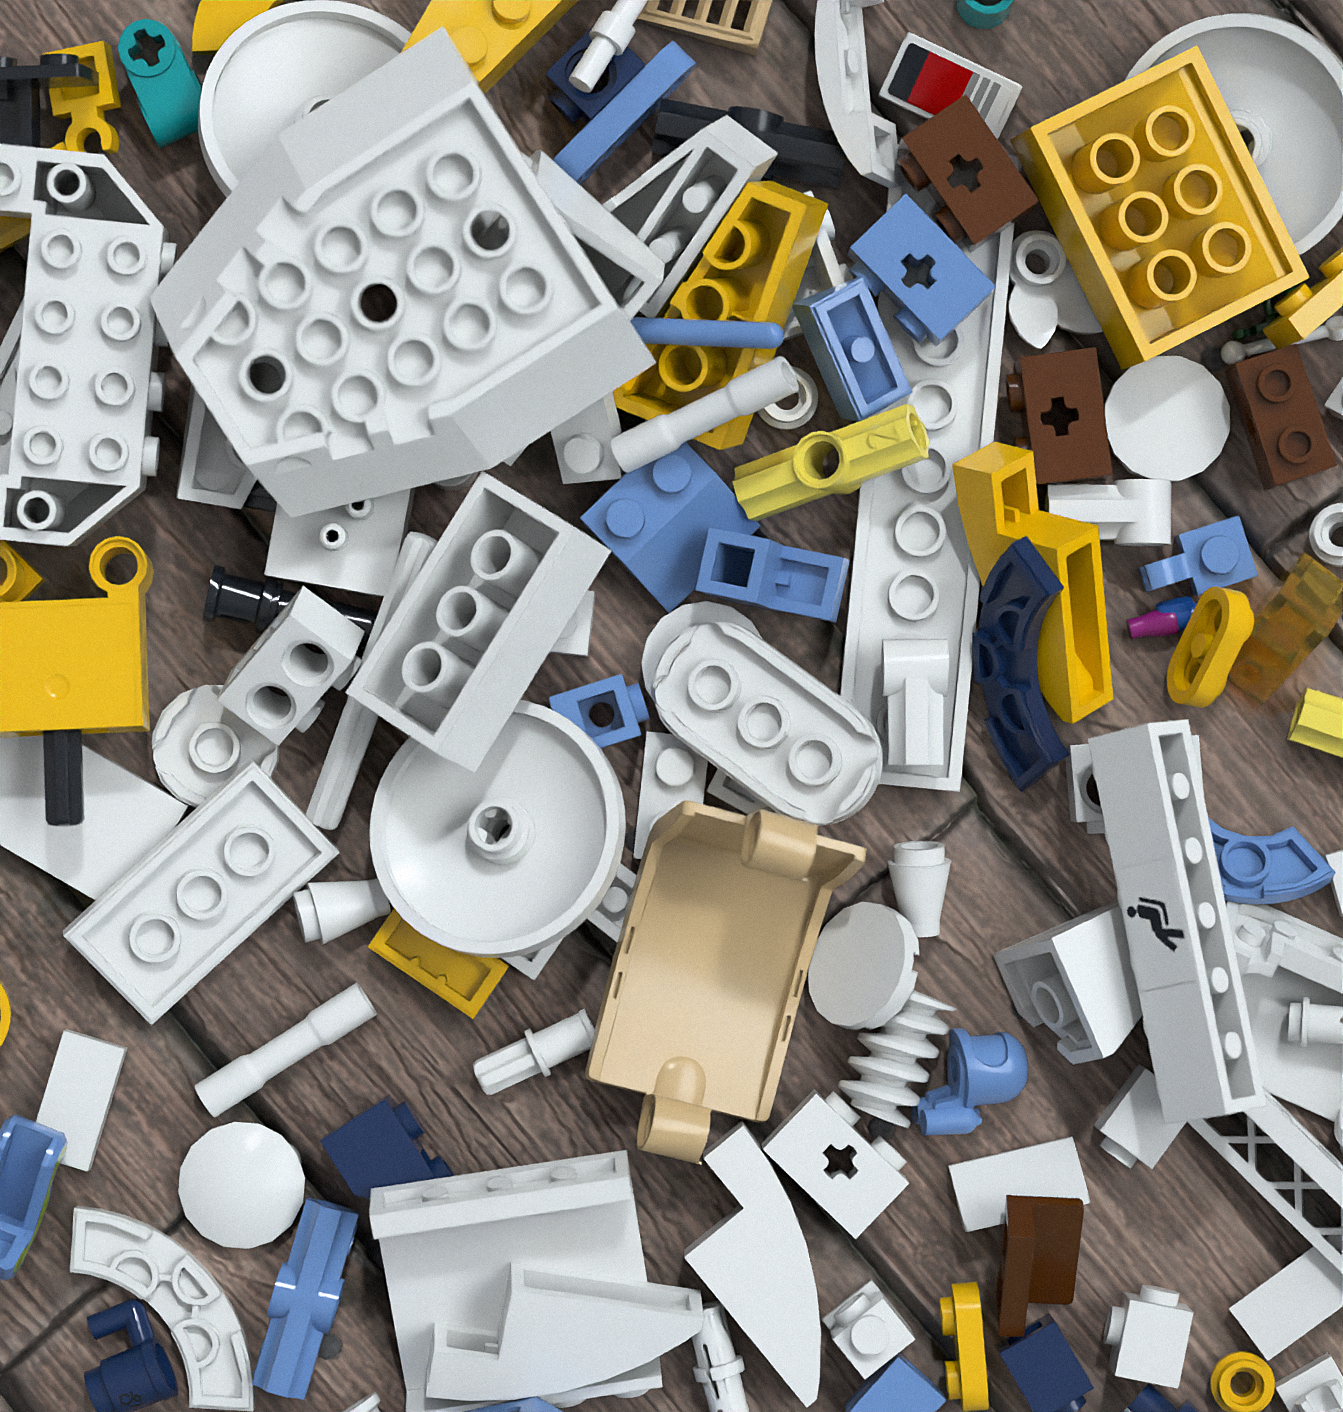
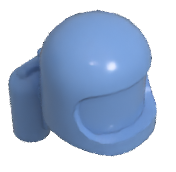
[911,1028,1028,1136]

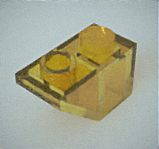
[1227,552,1343,706]

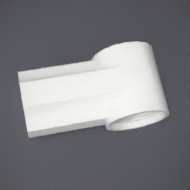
[1044,479,1171,546]
[881,639,949,765]

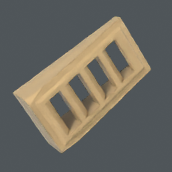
[636,0,774,57]

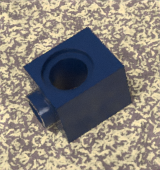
[545,24,645,124]
[995,1313,1094,1412]

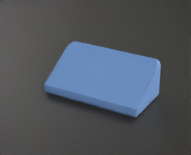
[792,277,913,422]

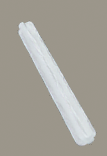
[306,532,438,830]

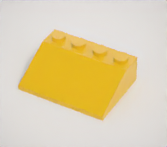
[1010,46,1310,370]

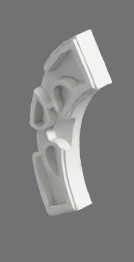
[70,1206,255,1412]

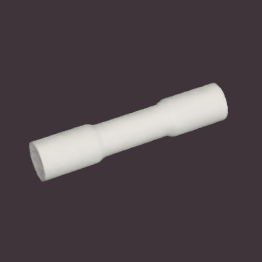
[611,356,798,473]
[195,982,377,1117]

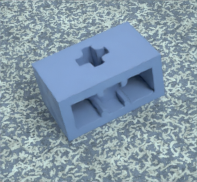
[847,194,996,347]

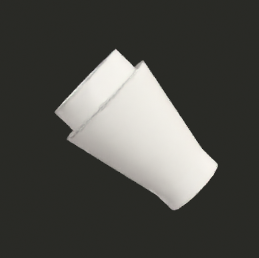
[887,841,951,937]
[293,878,391,945]

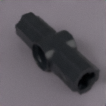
[651,98,846,191]

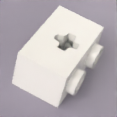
[761,1089,909,1239]

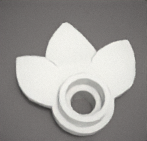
[1007,230,1103,350]

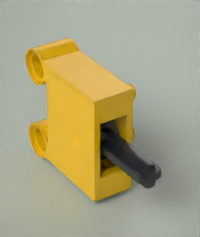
[0,536,154,827]

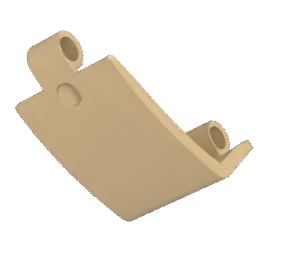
[585,800,867,1165]

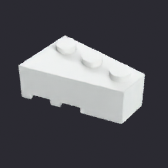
[603,115,778,318]

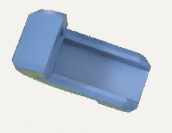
[0,1114,68,1281]

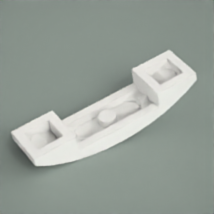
[815,0,901,188]

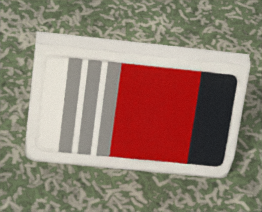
[878,32,1023,140]

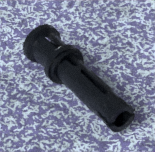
[203,565,378,648]

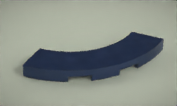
[972,536,1069,792]

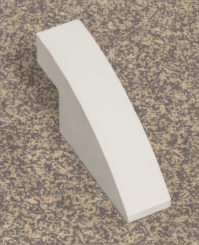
[684,1121,821,1407]
[425,1262,704,1401]

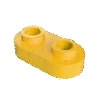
[1167,586,1254,708]
[939,1281,989,1412]

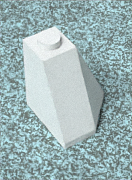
[993,899,1143,1065]

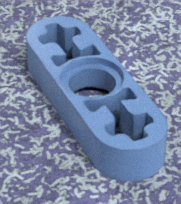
[553,41,697,186]

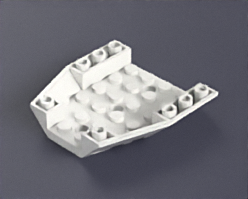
[149,27,657,518]

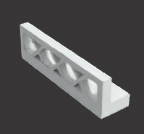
[1187,1087,1343,1274]

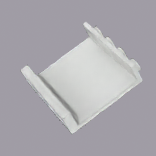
[369,1150,663,1412]

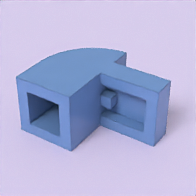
[695,527,850,623]

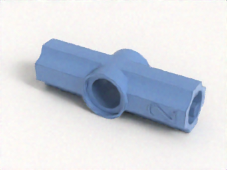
[252,1197,360,1400]

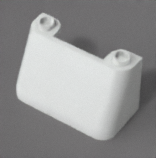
[1226,901,1343,1153]

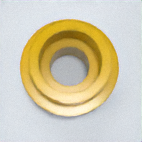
[1210,1351,1275,1412]

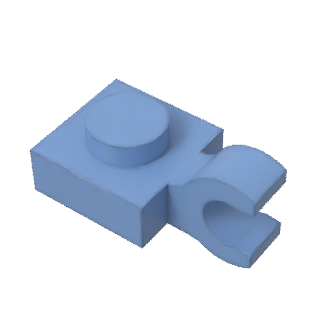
[1138,515,1258,597]

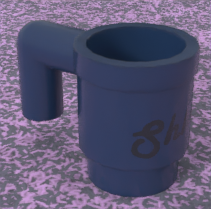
[84,1299,178,1412]

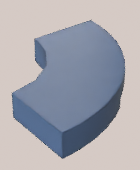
[1208,817,1336,905]

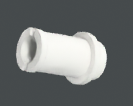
[1288,997,1343,1048]

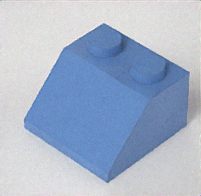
[580,442,761,613]

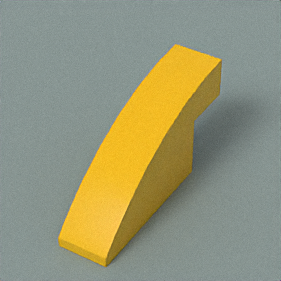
[952,442,1113,724]

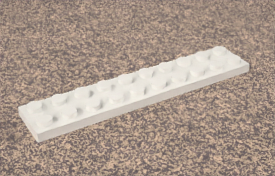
[840,144,1020,792]

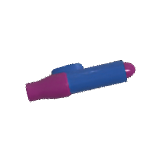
[1126,596,1251,639]

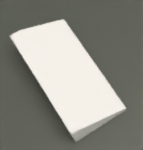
[948,1136,1090,1232]

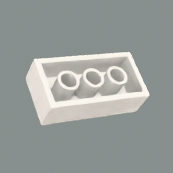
[346,471,612,773]

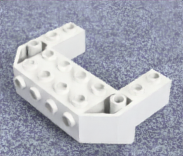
[0,144,178,546]

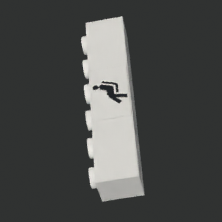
[1088,719,1267,1125]

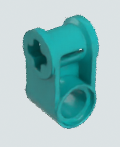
[118,19,202,149]

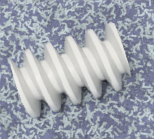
[838,990,957,1128]

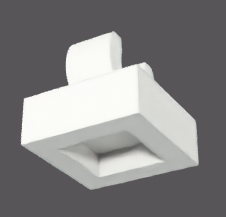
[1275,1353,1343,1412]

